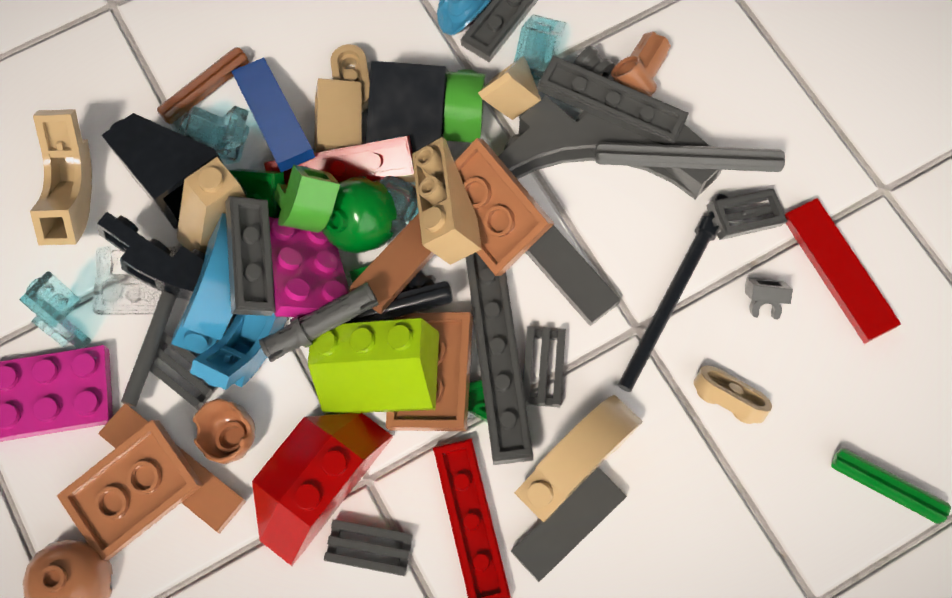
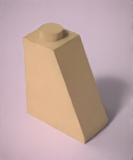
[177,157,247,255]

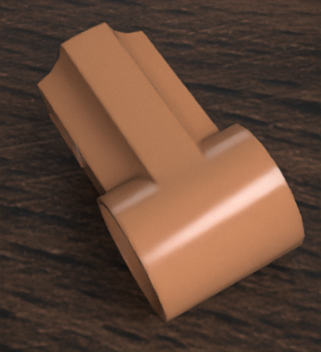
[611,31,671,96]

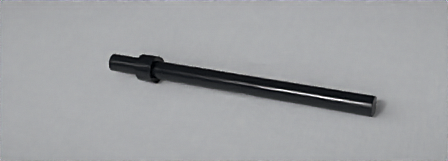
[617,194,729,392]

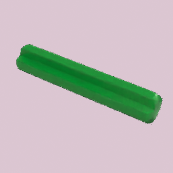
[831,448,951,524]

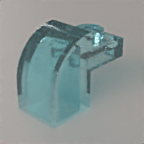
[178,105,249,164]

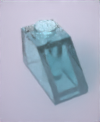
[514,14,566,81]

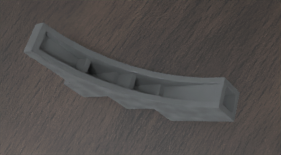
[498,95,722,200]

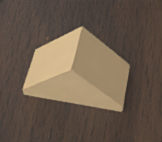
[478,56,541,120]

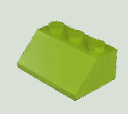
[308,318,439,415]

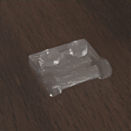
[92,246,177,315]

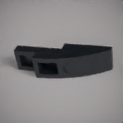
[97,212,205,301]

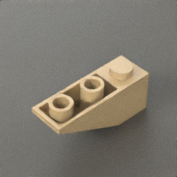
[412,137,482,265]

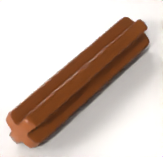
[157,47,249,124]

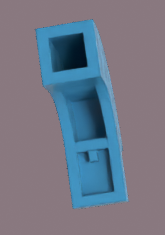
[171,213,233,354]
[190,313,288,390]

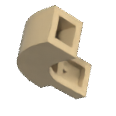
[30,109,92,246]
[514,394,643,523]

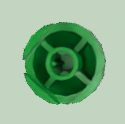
[322,176,397,253]

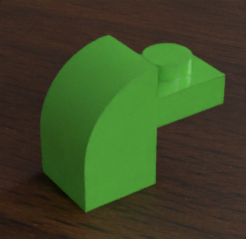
[444,69,486,142]
[274,165,340,233]

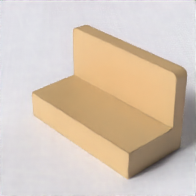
[314,78,362,153]

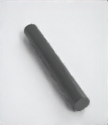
[121,292,177,407]

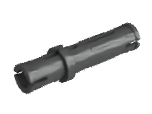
[259,282,379,363]

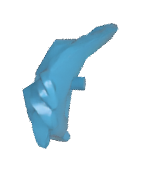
[437,0,490,36]

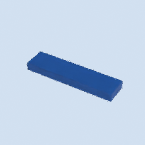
[231,57,315,172]

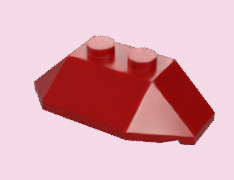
[252,413,393,566]

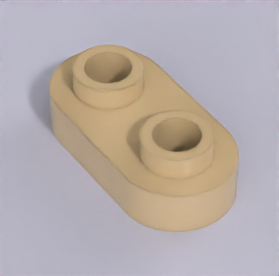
[331,44,370,112]
[693,365,772,424]

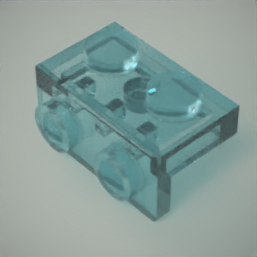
[19,271,92,349]

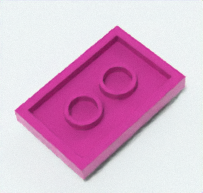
[269,217,350,321]
[0,345,113,442]

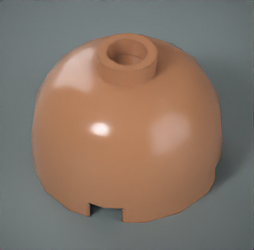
[22,539,113,598]

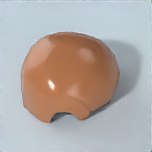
[193,398,255,464]

